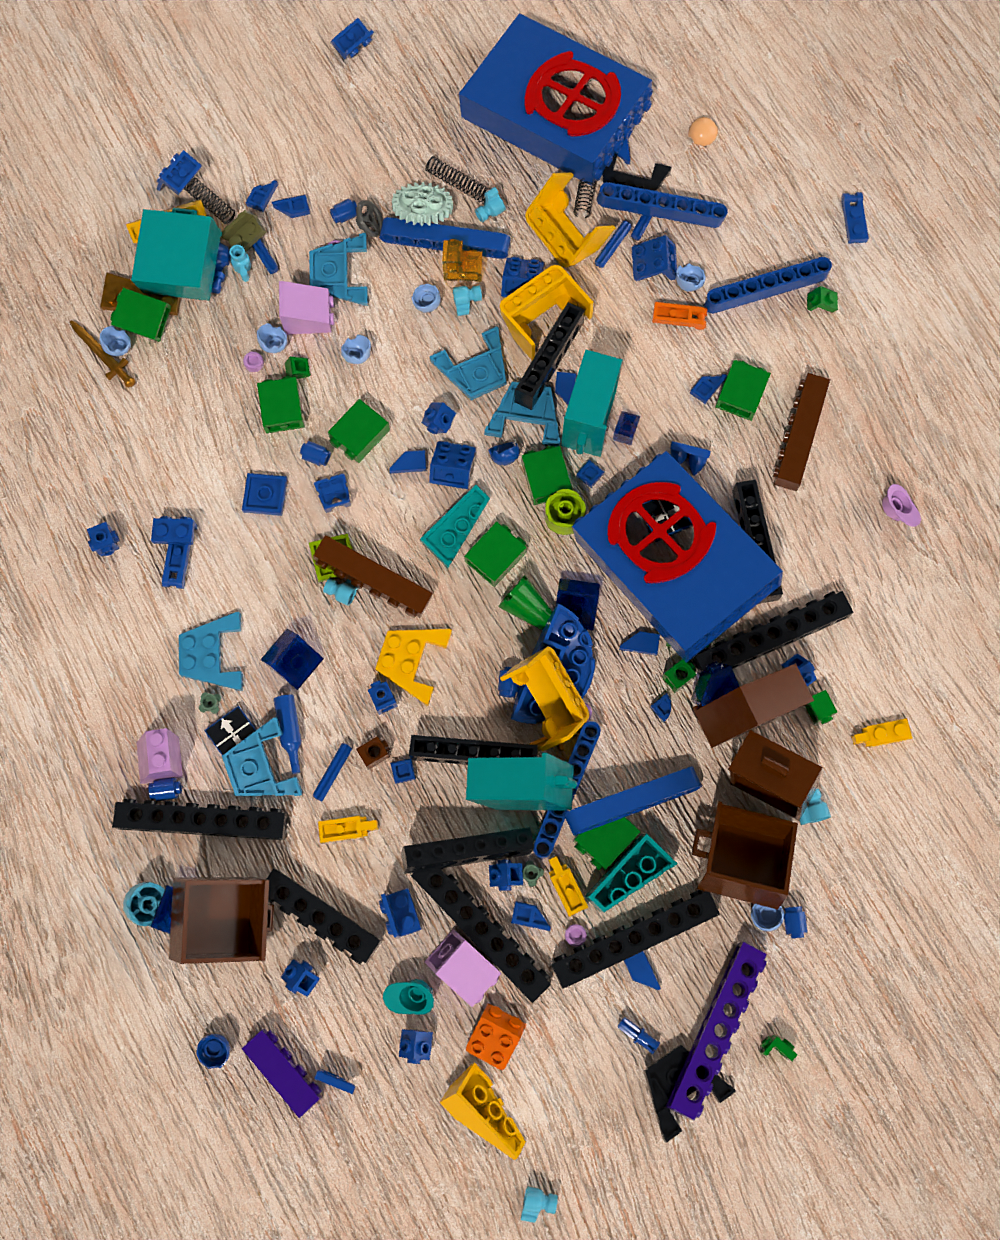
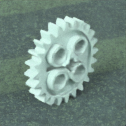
[392,182,453,226]

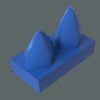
[670,441,711,475]

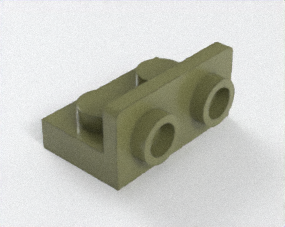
[221,210,266,256]

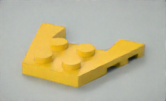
[375,629,452,706]

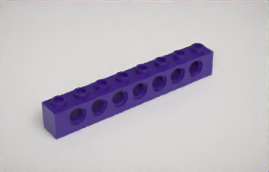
[665,942,767,1121]

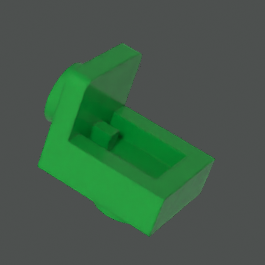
[807,286,838,313]
[759,1035,798,1062]

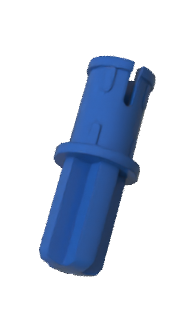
[618,1017,660,1054]

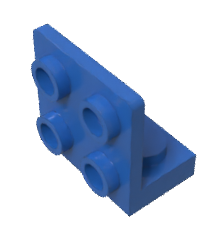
[156,150,202,195]
[632,235,677,281]
[501,257,544,297]
[429,441,476,489]
[379,888,422,938]

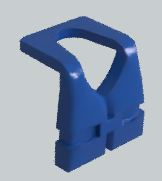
[314,474,351,513]

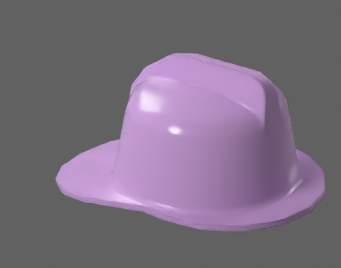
[882,484,921,527]

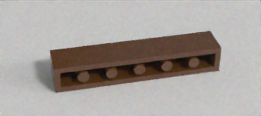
[772,373,831,491]
[313,535,433,618]

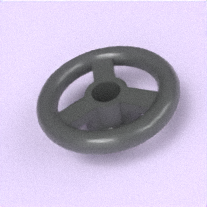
[356,200,383,237]

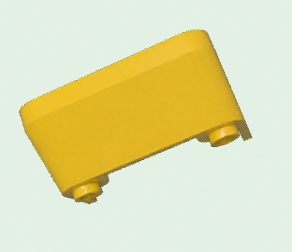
[525,173,615,267]
[500,265,593,360]
[500,647,589,752]

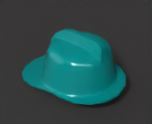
[383,979,434,1015]

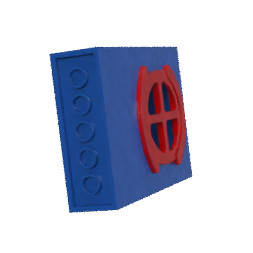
[459,13,653,186]
[572,451,783,663]

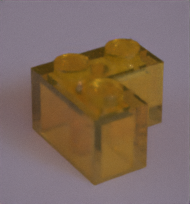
[442,239,483,282]

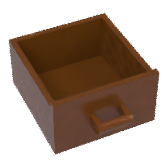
[693,664,814,748]
[728,730,823,821]
[691,801,798,910]
[169,877,274,964]

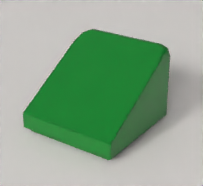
[285,357,310,379]

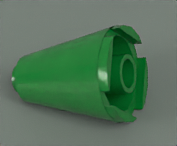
[498,575,553,630]

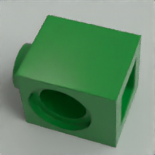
[662,659,697,693]
[805,690,837,725]

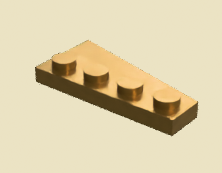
[100,272,180,316]

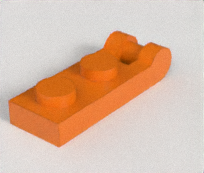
[652,302,708,330]

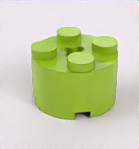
[545,489,586,535]

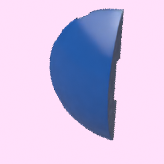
[510,604,595,724]

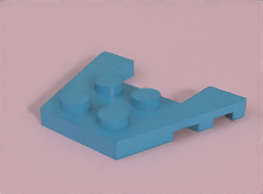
[309,233,368,306]
[429,327,506,400]
[484,381,561,447]
[179,612,243,691]
[222,716,303,796]

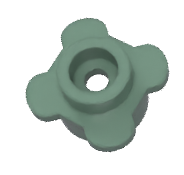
[199,692,221,714]
[523,861,544,887]

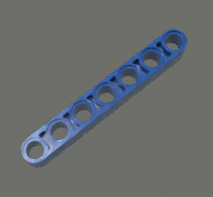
[597,182,728,228]
[379,217,511,259]
[704,257,832,314]
[533,721,601,859]
[564,766,703,835]

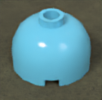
[123,882,169,926]

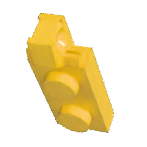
[851,718,912,748]
[318,816,379,844]
[548,856,588,917]

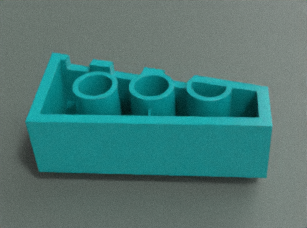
[584,834,678,913]

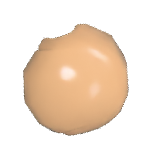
[688,117,718,146]

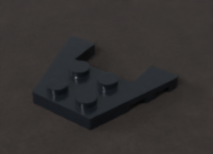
[602,153,672,214]
[644,1045,736,1143]

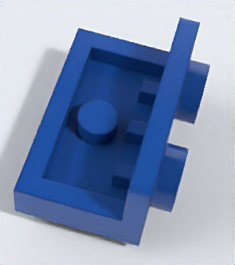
[331,18,374,60]
[151,516,197,545]

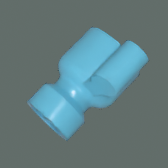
[475,187,506,223]
[229,245,251,282]
[453,285,482,316]
[323,578,359,606]
[800,789,831,825]
[521,1186,558,1223]

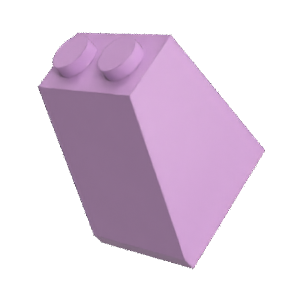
[279,281,335,335]
[137,728,183,784]
[424,929,501,1007]

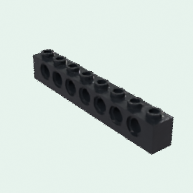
[693,591,854,682]
[112,799,288,841]
[411,868,551,1004]
[551,890,720,989]

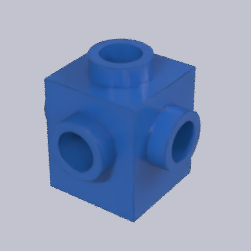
[421,402,456,434]
[87,522,120,556]
[781,654,817,687]
[489,860,523,891]
[281,959,320,997]
[399,1029,433,1064]

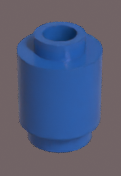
[329,198,357,224]
[300,441,331,466]
[498,667,519,698]
[149,777,182,801]
[784,906,808,939]

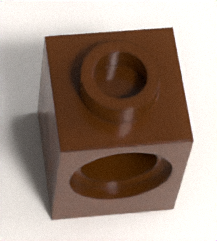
[356,736,390,770]

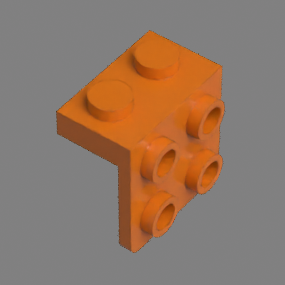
[466,1003,527,1070]

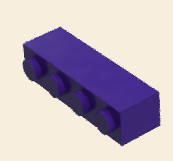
[242,1029,322,1118]

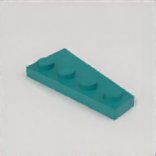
[419,485,490,568]

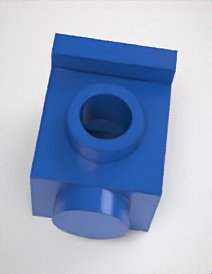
[368,680,398,715]

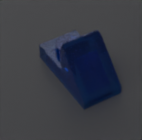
[613,411,641,445]

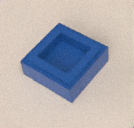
[576,460,604,488]
[391,758,416,784]

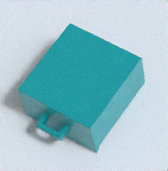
[131,208,222,301]
[561,349,623,457]
[466,753,577,810]

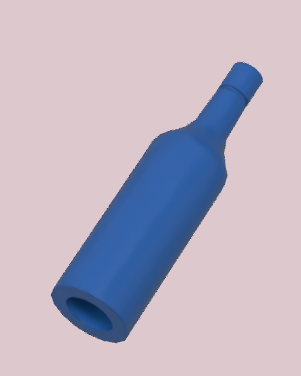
[273,695,302,774]

